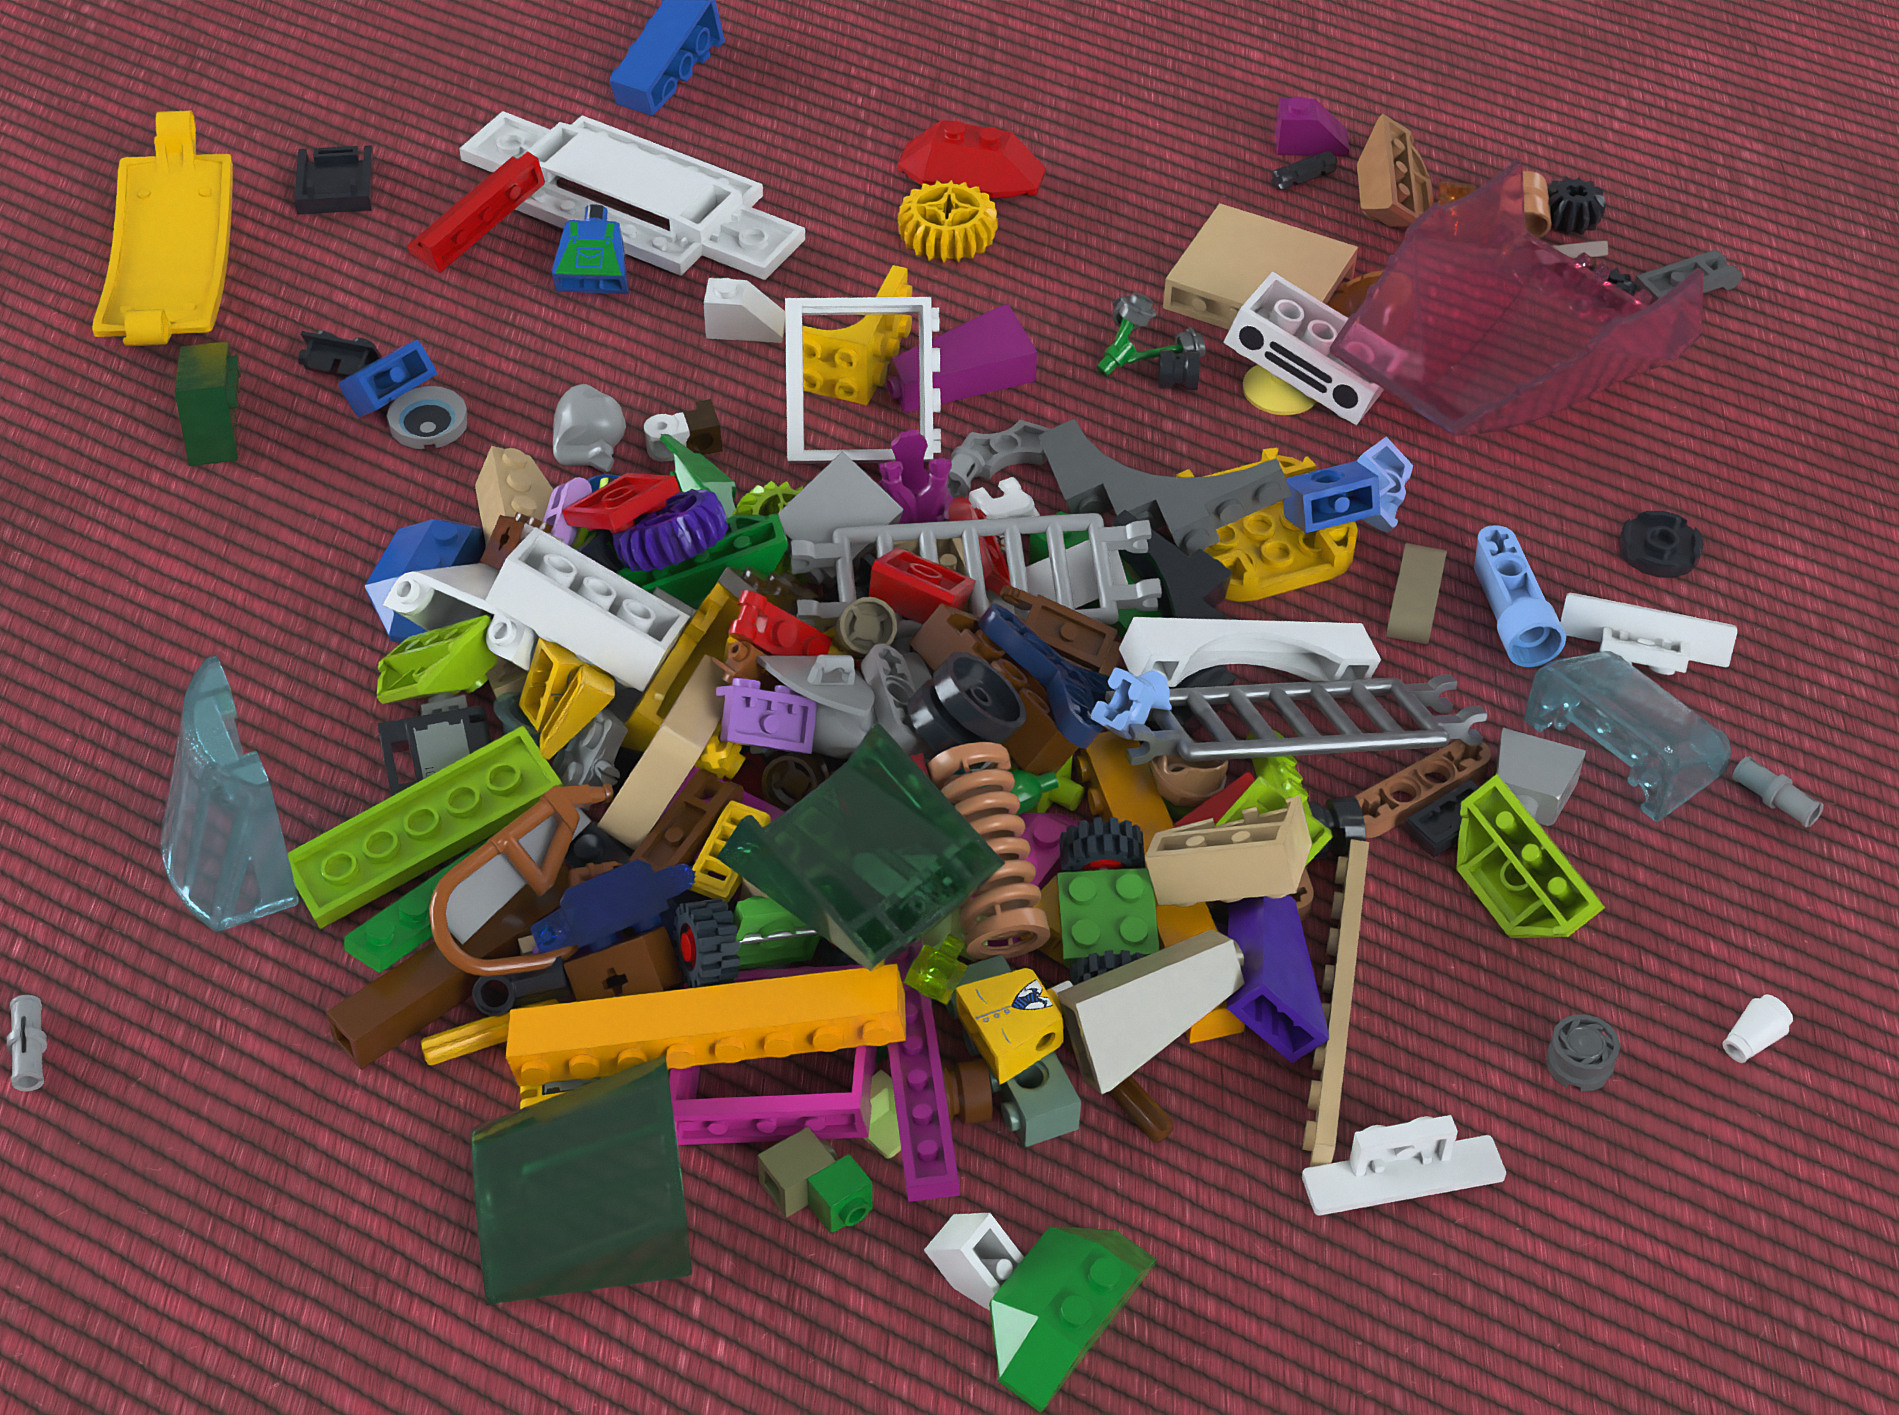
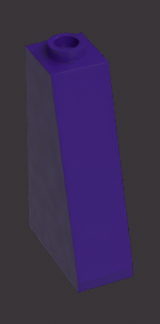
[1226,894,1329,1063]

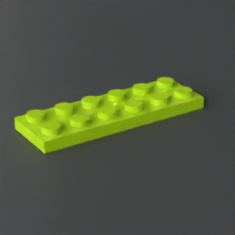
[280,725,564,929]

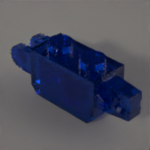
[530,859,697,954]

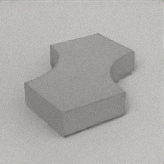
[961,420,1050,479]

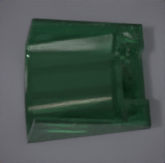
[716,723,1005,971]
[472,1055,692,1305]

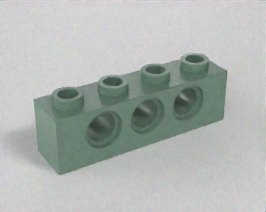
[944,954,1081,1148]

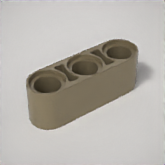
[1386,543,1447,645]

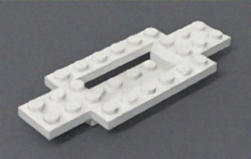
[459,111,805,280]

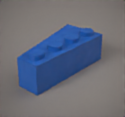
[609,0,725,116]

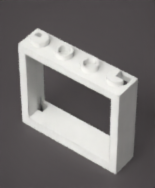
[785,297,941,464]

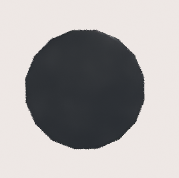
[1618,511,1704,578]

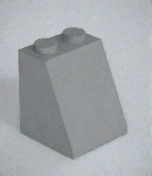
[778,451,904,590]

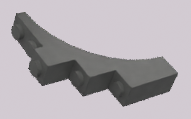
[1038,418,1292,556]

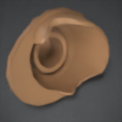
[1148,739,1228,808]

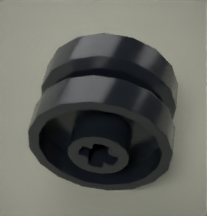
[908,652,1026,770]

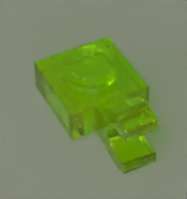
[903,933,968,1005]

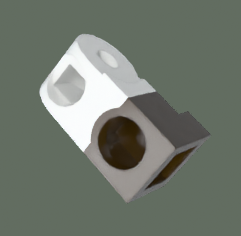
[644,399,723,462]

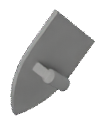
[756,655,875,717]

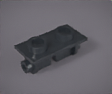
[298,331,382,377]

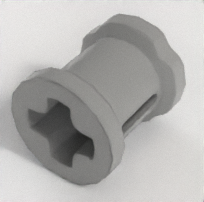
[947,446,985,498]

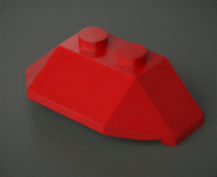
[897,120,1046,198]

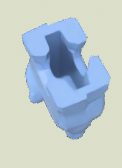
[1090,667,1172,740]

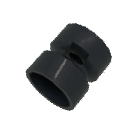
[1308,796,1366,861]

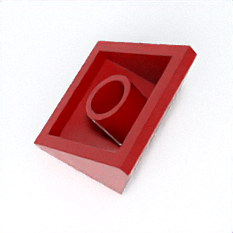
[869,547,976,625]

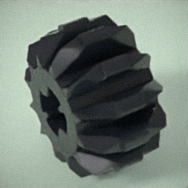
[1548,176,1606,235]

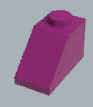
[1275,97,1349,156]

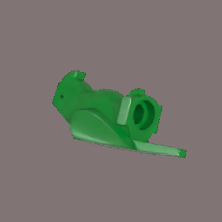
[660,434,736,518]

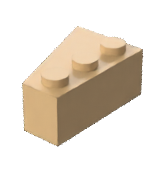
[475,446,553,547]

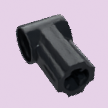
[472,955,574,1016]

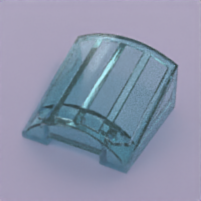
[161,655,299,932]

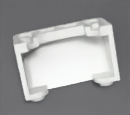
[383,563,540,672]

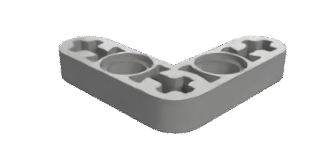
[861,643,992,772]

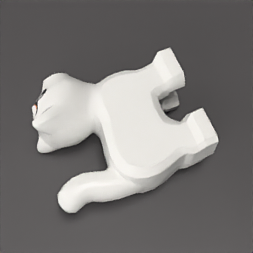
[969,477,1040,553]

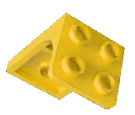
[803,265,912,405]

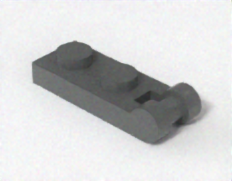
[1634,250,1743,309]

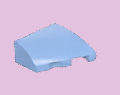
[1357,437,1413,533]

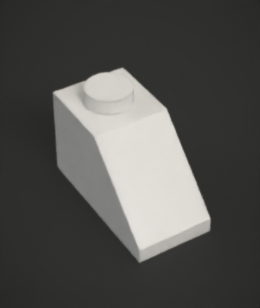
[704,278,785,343]
[924,1213,1024,1311]

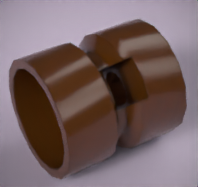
[941,1058,992,1125]

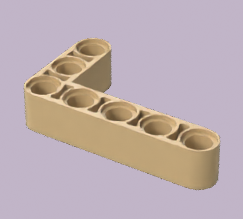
[597,654,730,851]

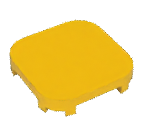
[1166,448,1358,602]

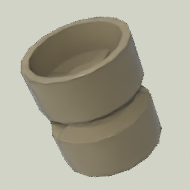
[835,597,897,659]

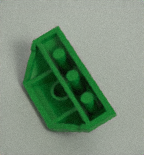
[617,514,789,610]
[989,1226,1157,1413]

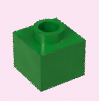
[807,1154,873,1234]

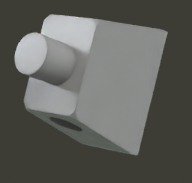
[1494,728,1586,826]

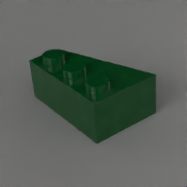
[175,341,241,466]

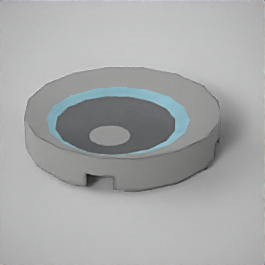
[387,386,468,449]

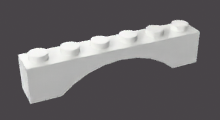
[1119,617,1381,687]

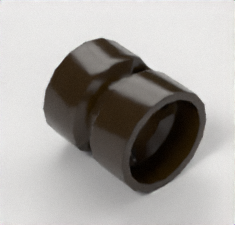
[761,751,838,814]

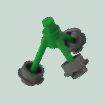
[1096,292,1206,377]

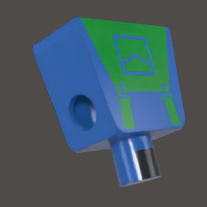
[552,204,629,294]

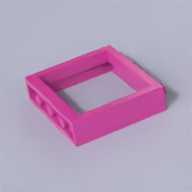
[663,964,877,1145]

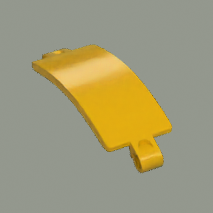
[92,110,233,346]

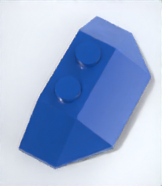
[365,519,486,643]

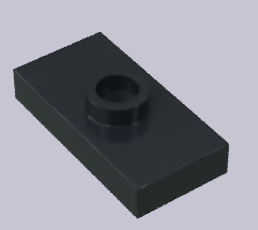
[1402,779,1480,858]

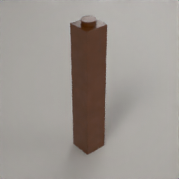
[326,863,591,1070]

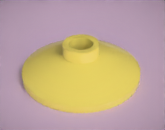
[1243,365,1317,415]

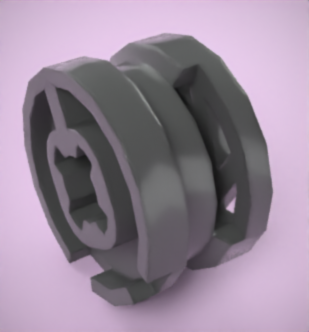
[1546,1014,1620,1092]

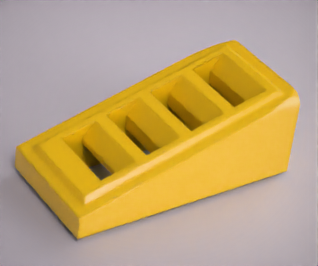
[540,664,615,760]
[685,800,773,903]

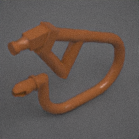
[429,784,626,976]

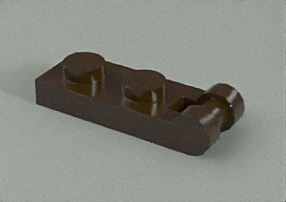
[718,567,821,616]

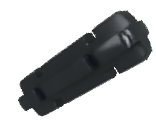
[1271,151,1338,190]

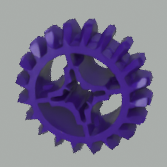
[612,489,729,572]

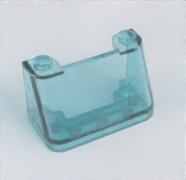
[1524,650,1731,823]

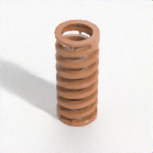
[927,742,1051,960]

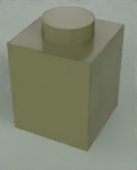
[757,1126,838,1218]

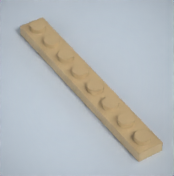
[1302,839,1369,1167]

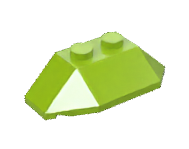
[377,615,498,704]
[1456,774,1605,938]

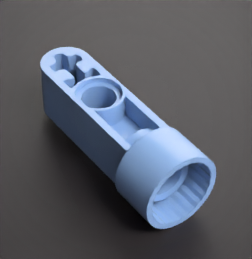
[1474,525,1566,667]

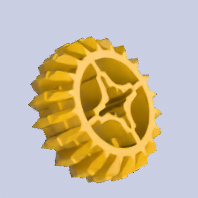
[898,180,998,263]

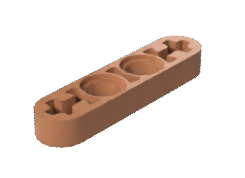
[1355,739,1491,838]

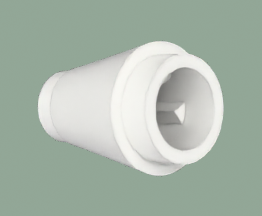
[1722,994,1793,1063]

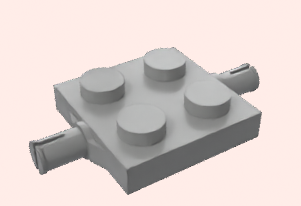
[552,706,628,810]

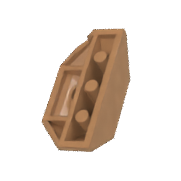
[1357,114,1437,230]

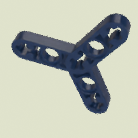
[978,603,1116,748]

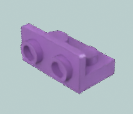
[716,678,818,754]

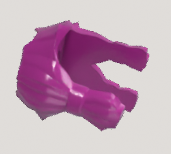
[878,430,953,524]

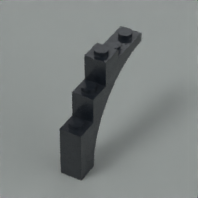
[1112,510,1236,744]

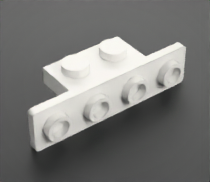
[1560,593,1737,675]
[1302,1115,1506,1216]

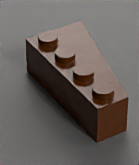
[909,603,1079,775]

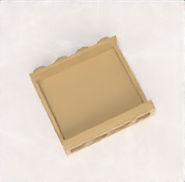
[1163,203,1358,330]

